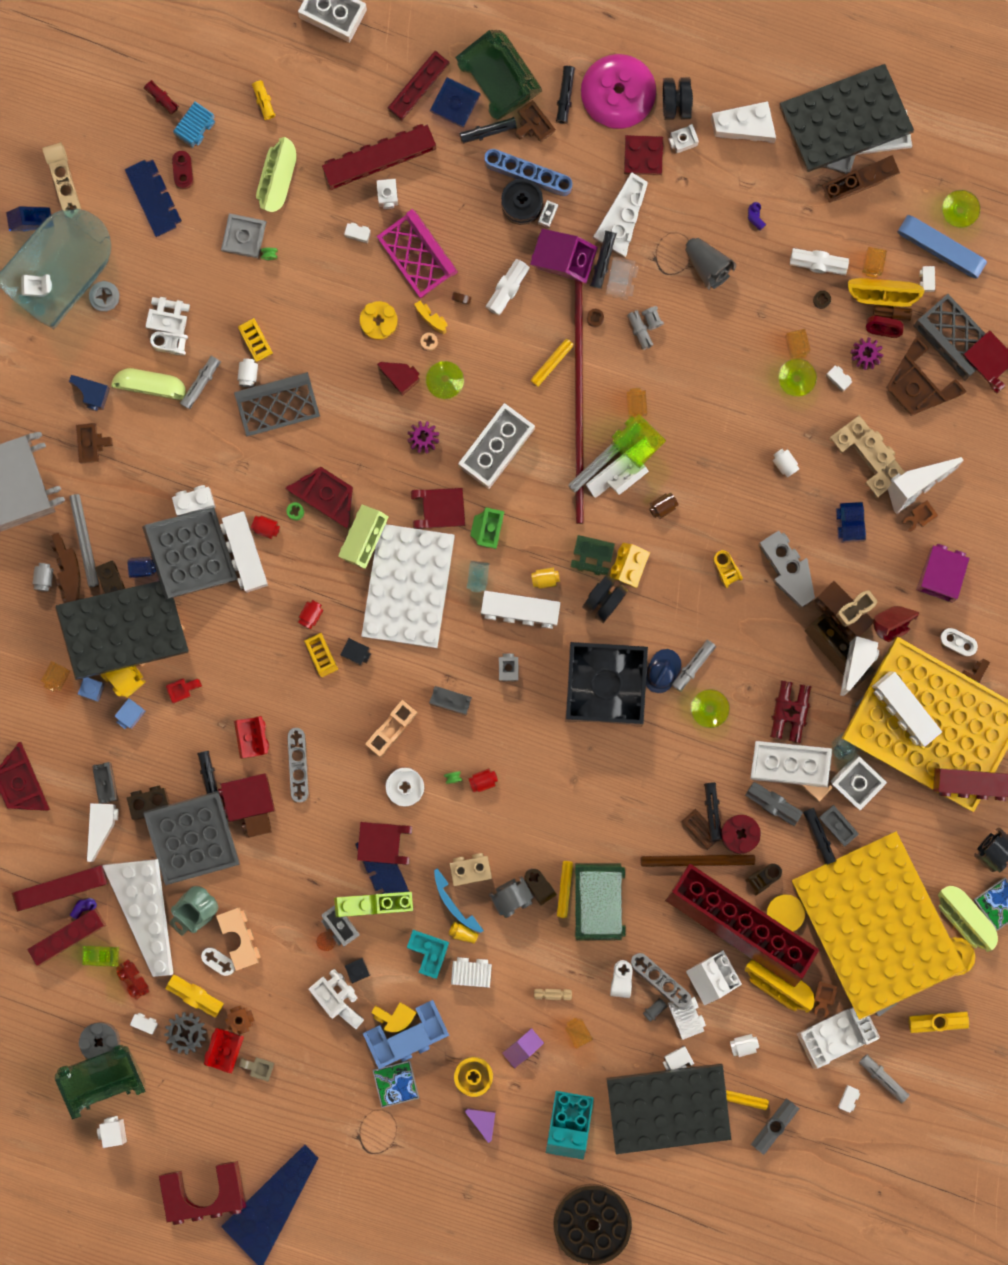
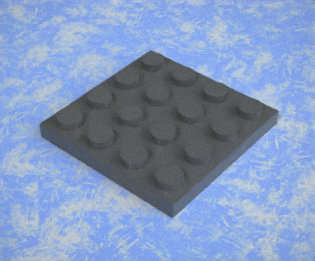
[142,507,238,600]
[143,791,240,885]

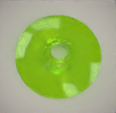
[942,190,980,228]
[778,359,817,397]
[426,361,464,399]
[691,689,730,728]

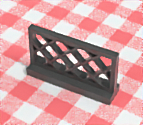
[913,294,986,380]
[234,372,320,436]

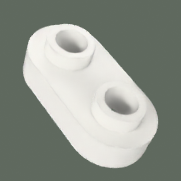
[940,628,978,657]

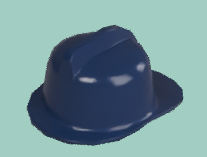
[646,649,682,693]

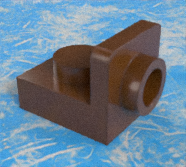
[962,659,990,683]

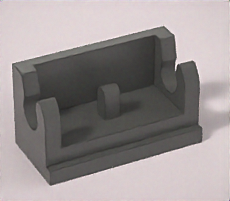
[429,686,472,716]
[92,762,118,804]

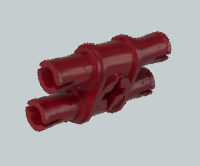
[770,680,812,743]

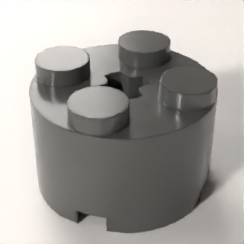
[489,876,533,918]
[79,1022,120,1062]

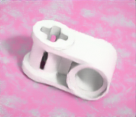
[150,332,188,356]
[610,960,633,998]

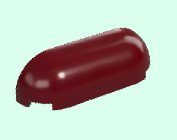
[873,606,919,642]

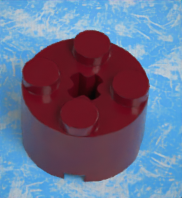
[721,815,761,854]

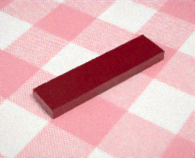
[387,51,450,121]

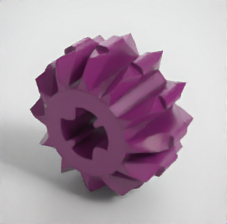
[850,337,883,370]
[407,421,439,454]

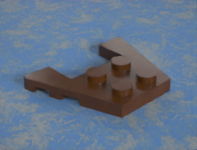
[886,336,967,416]

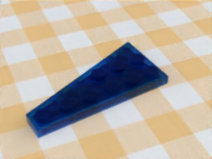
[221,1144,319,1265]

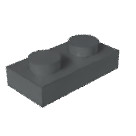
[819,805,859,847]

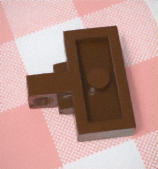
[515,100,556,142]
[76,423,113,464]

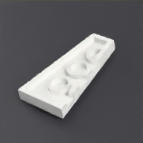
[593,173,648,258]

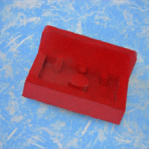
[234,716,269,759]
[204,1028,244,1074]

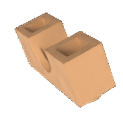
[365,700,417,757]
[216,908,261,971]

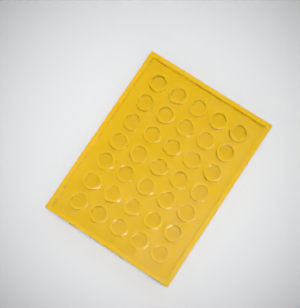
[841,637,1008,812]
[792,831,966,1020]

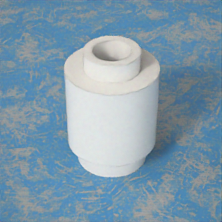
[237,359,258,387]
[772,449,799,478]
[730,1034,759,1057]

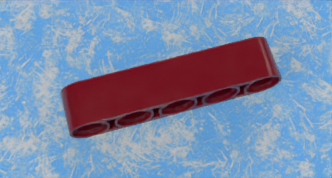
[12,865,108,912]

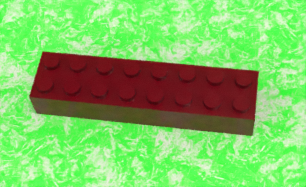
[665,864,820,987]

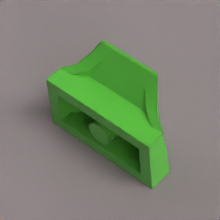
[470,508,504,549]

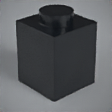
[340,638,371,666]
[345,958,371,984]

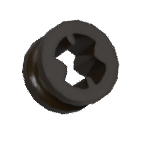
[813,291,831,309]

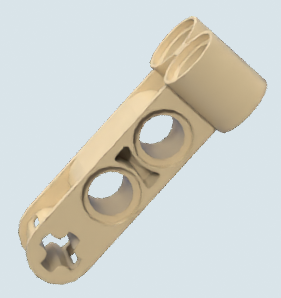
[43,142,81,219]

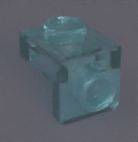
[467,561,490,592]

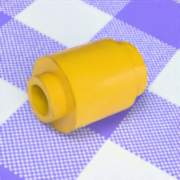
[531,567,560,589]

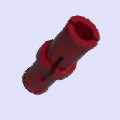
[144,80,179,115]

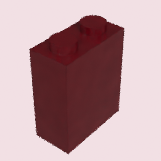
[218,773,275,822]

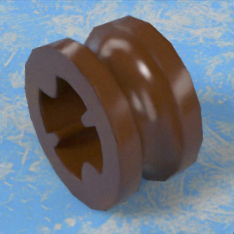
[587,308,604,327]

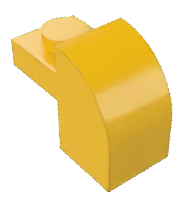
[371,1002,417,1032]

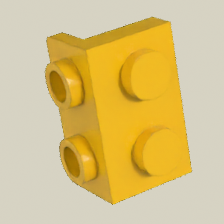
[610,543,650,588]

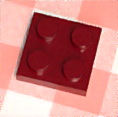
[624,135,663,175]

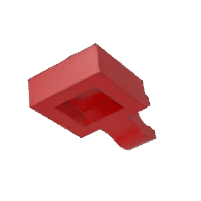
[166,678,202,704]

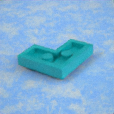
[407,930,450,979]

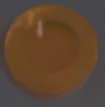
[316,932,336,951]

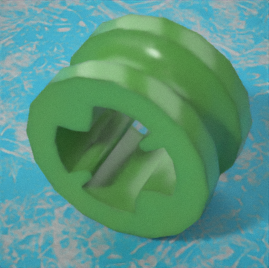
[261,248,278,260]
[286,502,304,521]
[444,771,463,784]

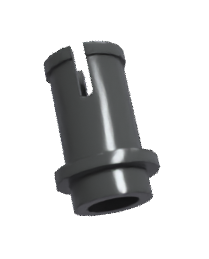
[643,998,668,1022]

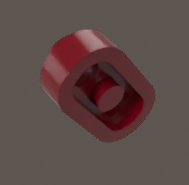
[172,151,193,189]
[866,316,904,338]

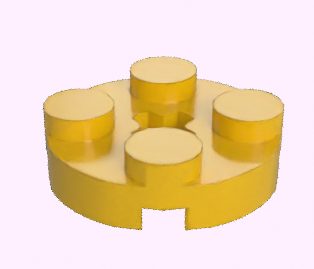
[360,301,398,340]

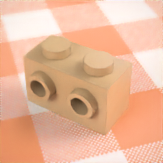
[450,853,492,886]

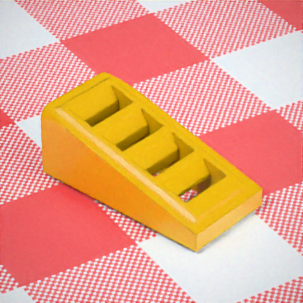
[238,318,273,362]
[304,633,338,677]

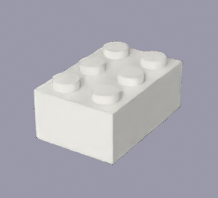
[298,0,367,43]

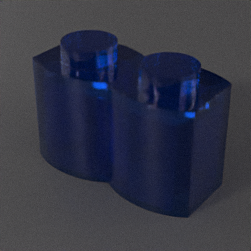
[836,502,866,543]
[127,556,157,578]

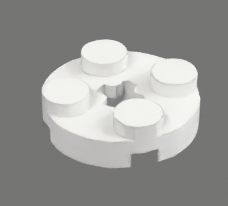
[386,768,424,807]

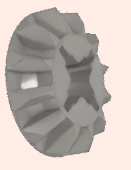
[89,281,120,312]

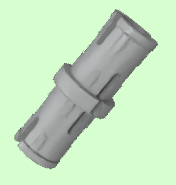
[627,311,654,350]

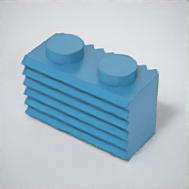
[173,102,215,148]

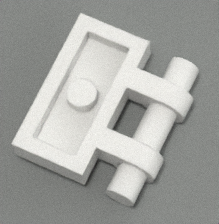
[146,297,190,334]
[309,969,357,1019]

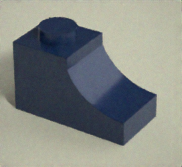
[69,375,110,411]

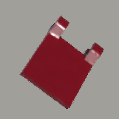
[963,330,1008,394]
[411,488,465,529]
[357,822,412,865]

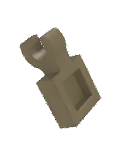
[239,1057,274,1082]

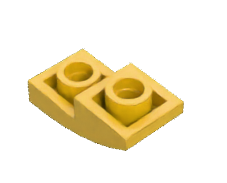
[414,300,448,334]

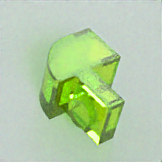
[82,946,119,967]

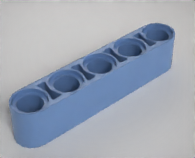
[484,149,573,196]
[897,215,987,279]

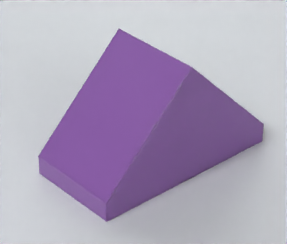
[502,1028,544,1068]
[465,1108,495,1143]

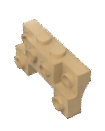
[829,415,905,499]

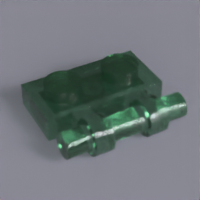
[570,535,615,576]

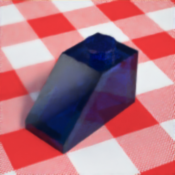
[6,206,53,231]

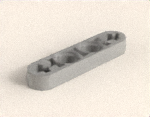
[288,728,309,803]
[631,953,692,1010]

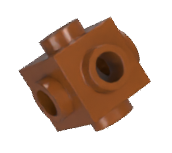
[225,1005,255,1035]

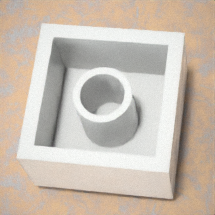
[830,754,887,810]

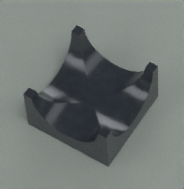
[565,642,648,727]

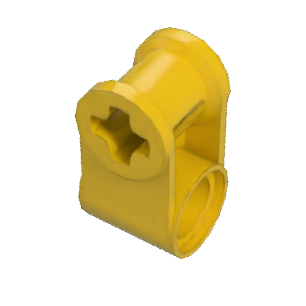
[713,550,743,588]

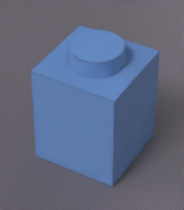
[78,677,105,702]
[115,698,146,729]

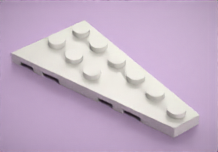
[102,859,173,977]

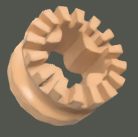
[421,333,438,351]

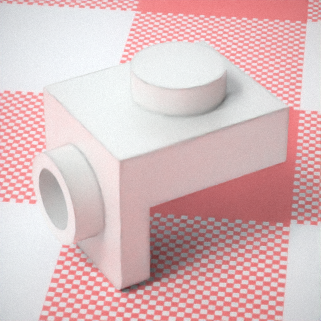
[21,274,52,297]

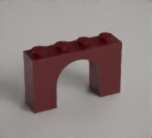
[159,1161,246,1225]

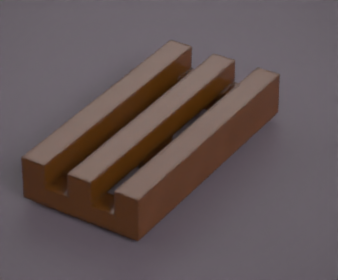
[681,809,717,850]

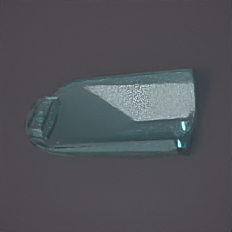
[0,209,111,329]

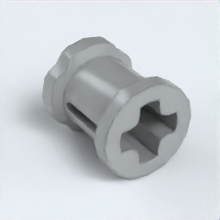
[642,306,664,331]

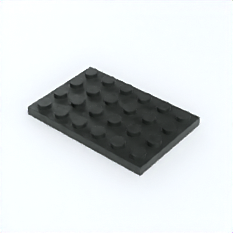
[780,64,914,172]
[55,581,189,680]
[606,1063,731,1154]

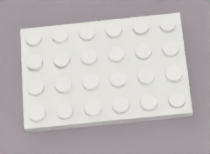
[362,524,455,648]

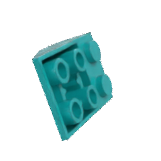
[545,1091,594,1160]

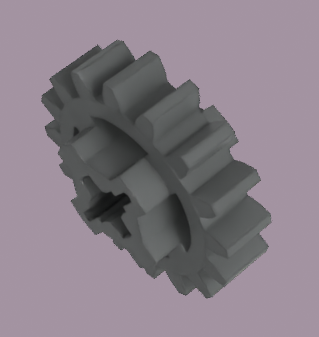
[164,1012,207,1054]

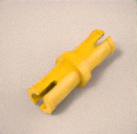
[252,80,276,120]

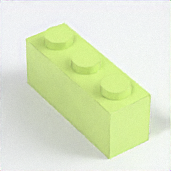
[338,505,389,569]

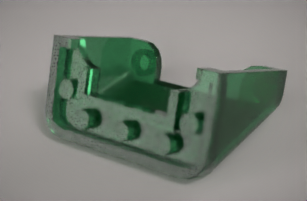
[455,30,542,120]
[575,863,626,941]
[55,1045,146,1120]

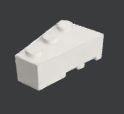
[711,101,776,143]

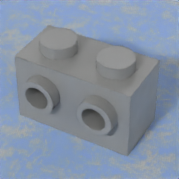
[321,905,360,947]

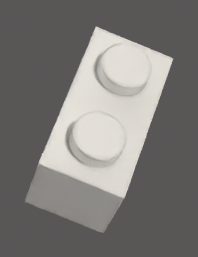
[538,200,558,228]
[344,223,371,243]
[919,266,935,292]
[826,365,852,392]
[338,1004,364,1029]
[130,1013,158,1035]
[838,1085,860,1113]

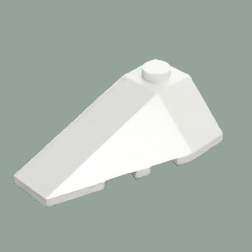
[888,457,963,514]

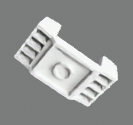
[797,1007,880,1069]

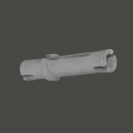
[180,356,221,410]
[671,640,716,692]
[859,1054,910,1103]

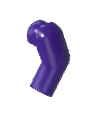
[748,202,766,231]
[70,898,97,919]

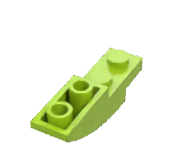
[334,892,413,917]

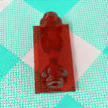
[116,959,150,1001]

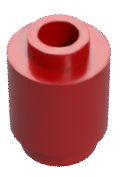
[251,515,280,539]
[297,600,324,630]
[468,768,498,792]

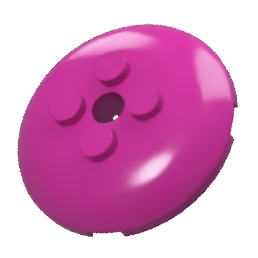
[581,54,656,129]

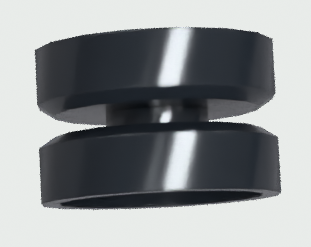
[663,77,693,120]
[501,178,543,225]
[582,574,629,624]

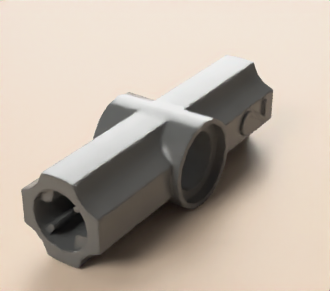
[745,782,803,826]
[751,1098,800,1155]

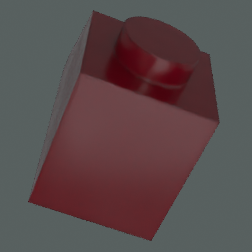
[377,362,420,396]

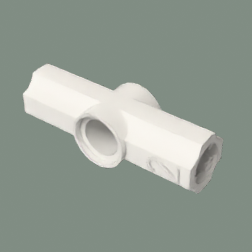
[790,248,849,276]
[486,259,530,316]

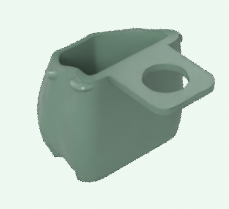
[169,886,219,936]

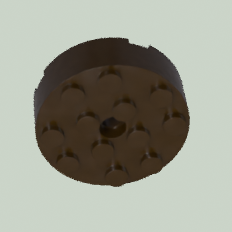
[553,1184,632,1265]

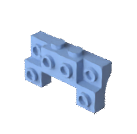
[363,1000,449,1069]

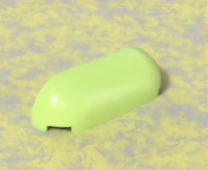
[256,137,296,212]
[111,368,187,400]
[938,886,998,952]

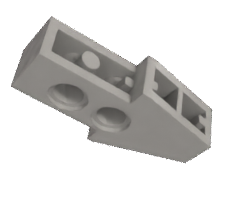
[758,531,815,609]

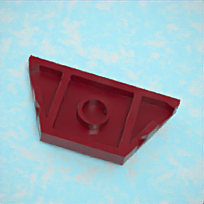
[285,467,353,529]
[0,742,51,811]

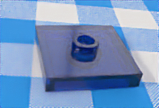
[430,77,481,128]

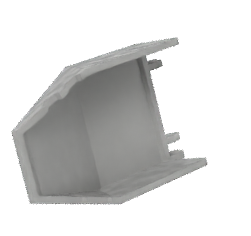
[0,432,65,532]

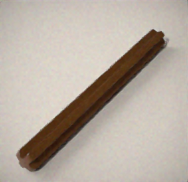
[640,855,756,867]

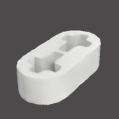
[201,948,235,976]

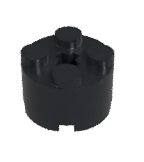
[974,828,1008,873]

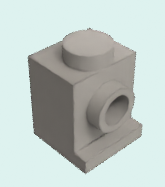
[499,654,518,682]

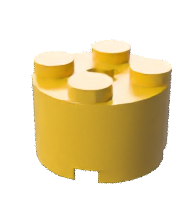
[100,666,146,698]
[454,1056,493,1097]

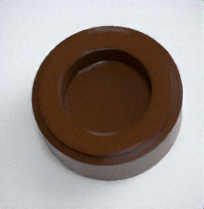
[452,292,472,304]

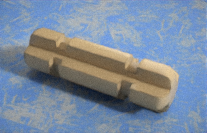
[534,989,572,1000]

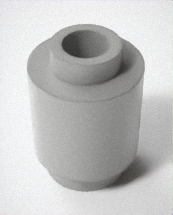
[32,563,54,592]

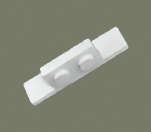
[586,438,654,498]

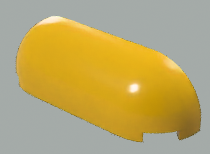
[848,278,924,307]
[745,959,814,1013]

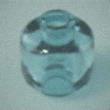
[832,732,860,760]

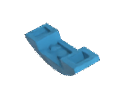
[434,868,484,933]

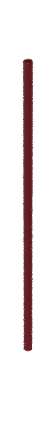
[575,280,584,524]

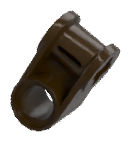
[745,863,782,896]
[524,869,557,906]

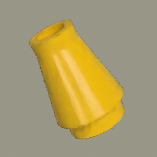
[448,921,479,944]

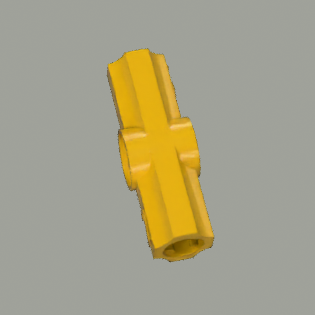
[165,974,224,1018]
[908,1011,969,1033]

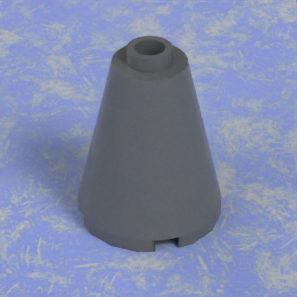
[685,238,736,290]

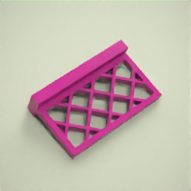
[377,209,458,298]

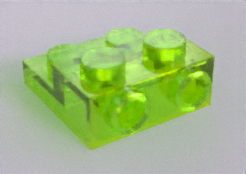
[611,414,666,468]

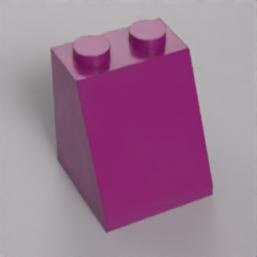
[530,229,598,283]
[916,544,970,603]

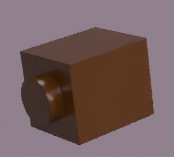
[242,813,272,838]

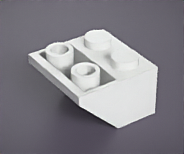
[686,950,742,1006]

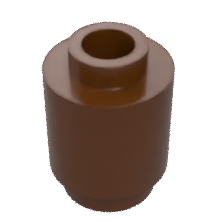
[649,493,679,519]

